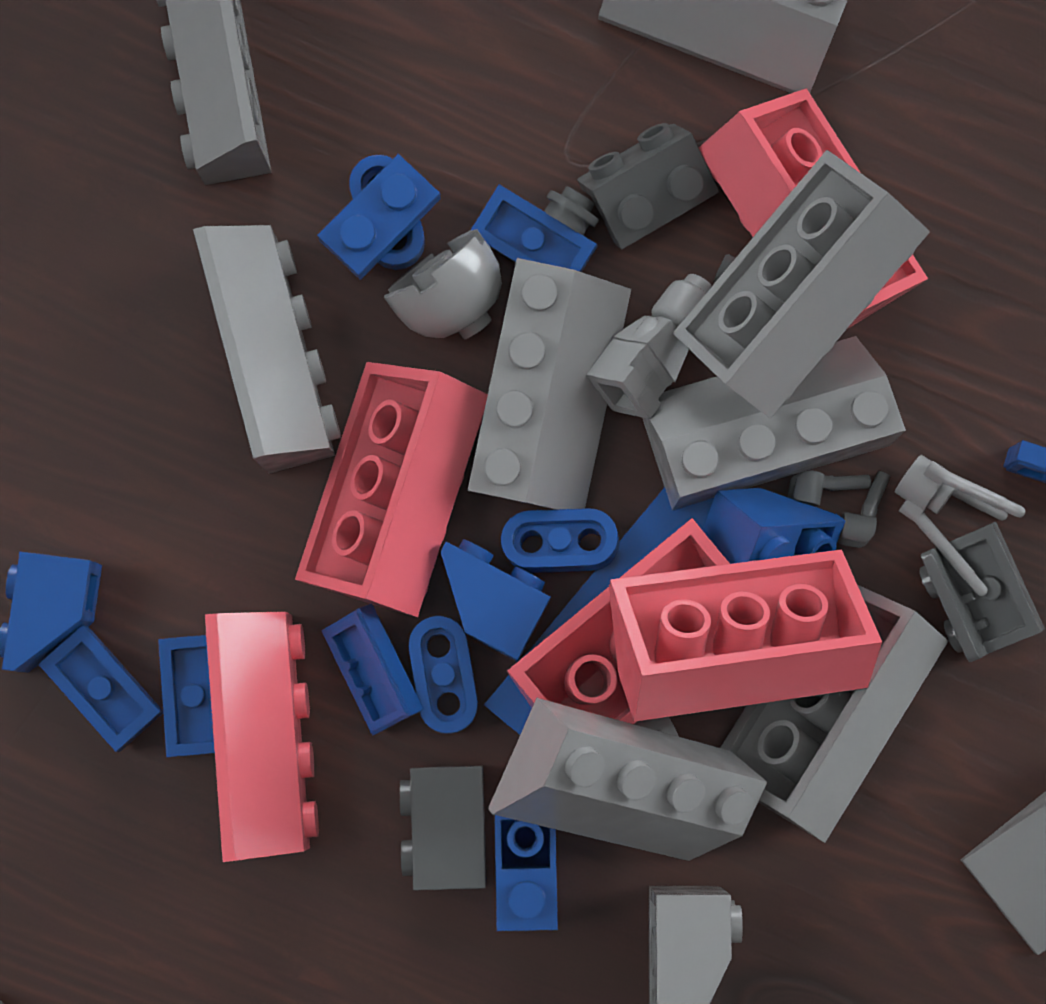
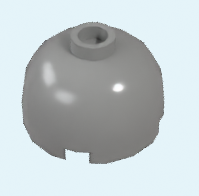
[384,229,502,339]

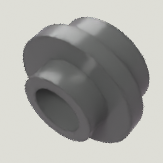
[544,186,599,235]

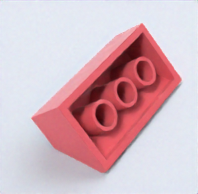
[699,88,928,329]
[295,362,488,617]
[507,518,730,724]
[609,549,882,722]
[205,612,319,862]

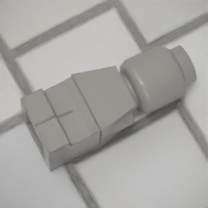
[586,274,712,419]

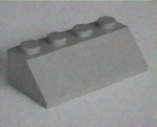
[156,0,272,185]
[598,0,847,93]
[673,150,930,418]
[193,225,341,474]
[468,258,631,510]
[642,336,906,510]
[721,585,948,843]
[488,698,767,861]

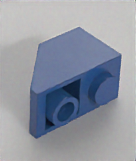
[703,488,846,564]
[441,539,551,662]
[0,552,102,673]
[495,815,558,931]

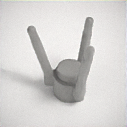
[895,454,1025,596]

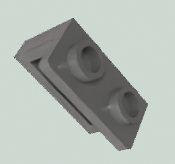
[577,123,719,249]
[920,522,1045,663]

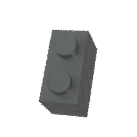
[400,765,487,890]

